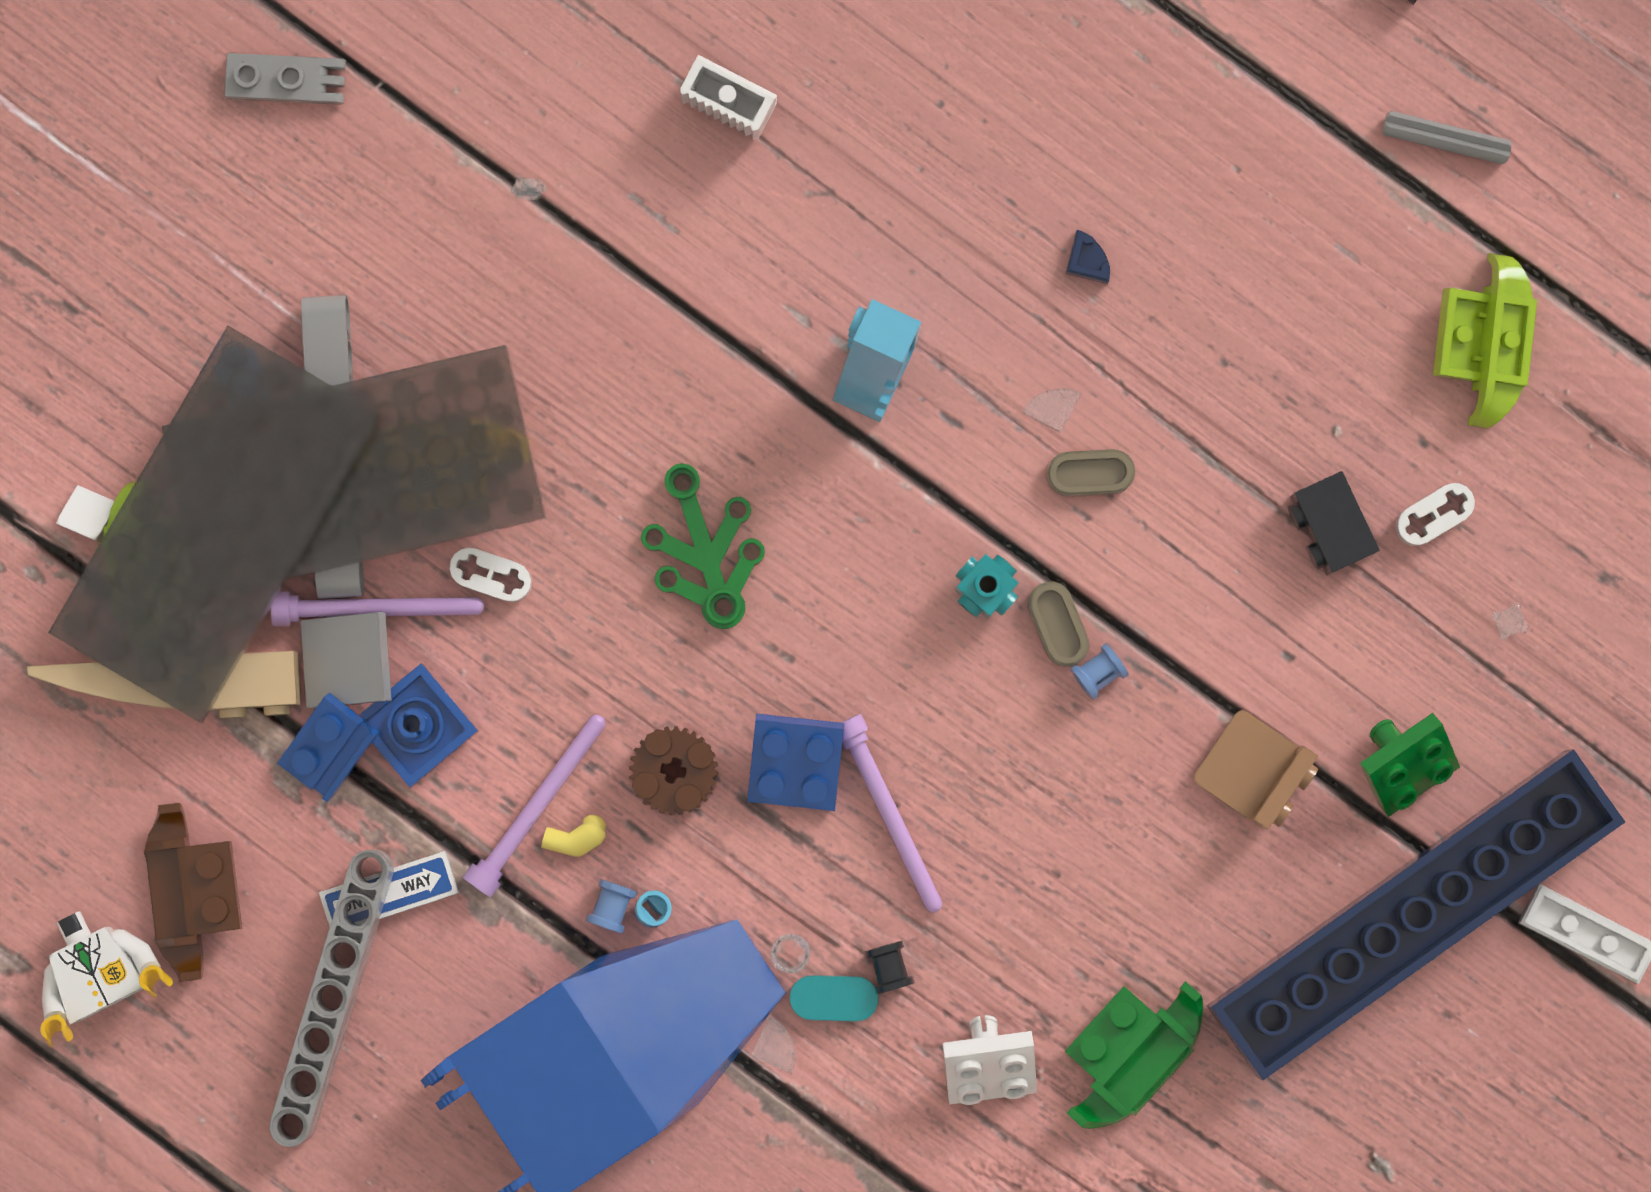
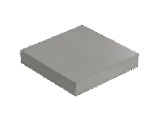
[300,612,392,708]

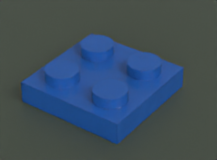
[747,713,844,811]

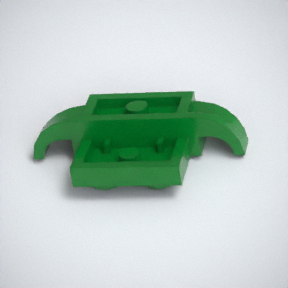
[1065,981,1203,1129]

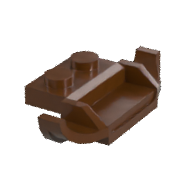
[144,803,242,982]

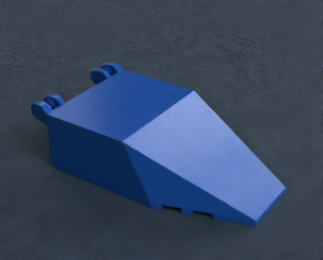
[420,919,786,1192]

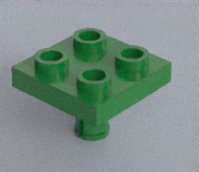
[1360,713,1460,817]

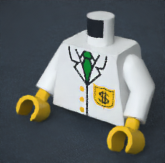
[40,911,173,1047]

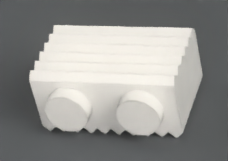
[680,55,777,140]

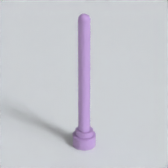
[271,591,484,627]
[841,713,942,913]
[462,715,605,898]

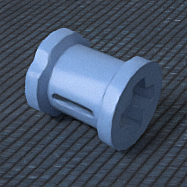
[1070,643,1129,700]
[585,879,637,934]

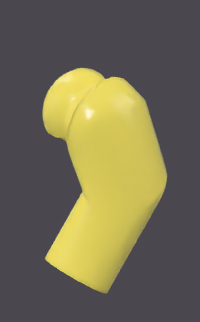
[541,815,606,857]

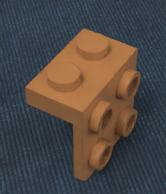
[1194,710,1318,830]

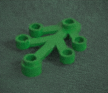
[641,463,765,629]

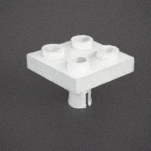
[943,1015,1037,1105]

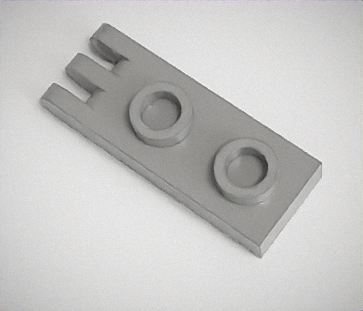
[225,53,346,105]

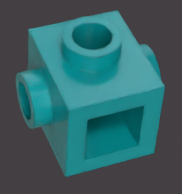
[955,554,1019,619]

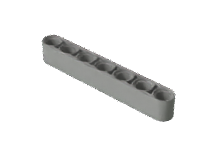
[301,295,364,599]
[269,849,395,1147]

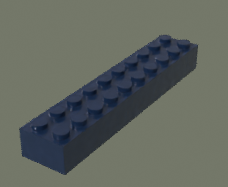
[1206,749,1625,1080]

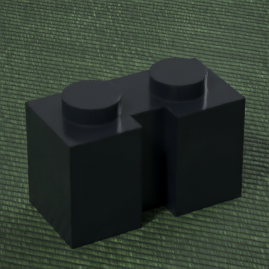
[1288,471,1380,575]

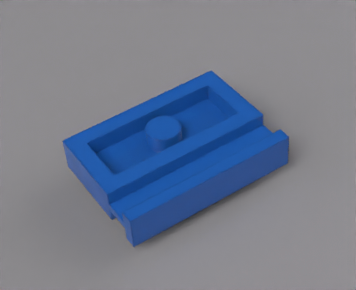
[277,693,380,802]

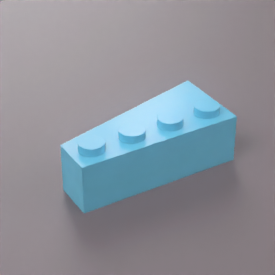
[833,299,921,422]

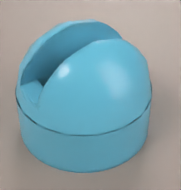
[635,891,672,928]

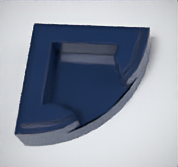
[1066,230,1110,284]

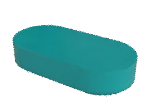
[790,975,878,1021]

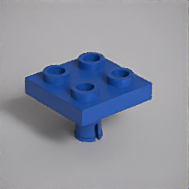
[359,663,479,788]

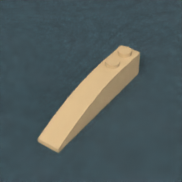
[27,651,301,718]

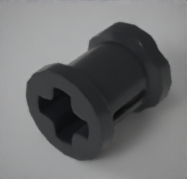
[864,941,915,994]

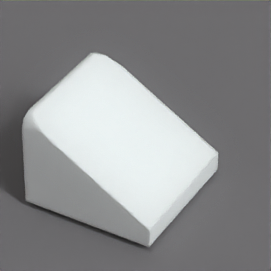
[56,485,114,543]

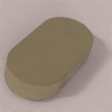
[1047,449,1135,497]
[1028,582,1089,667]

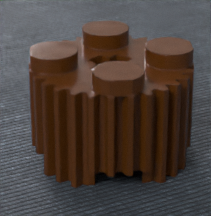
[629,726,719,816]

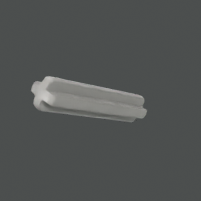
[1382,111,1511,164]

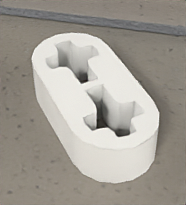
[1395,483,1475,546]
[449,548,532,603]

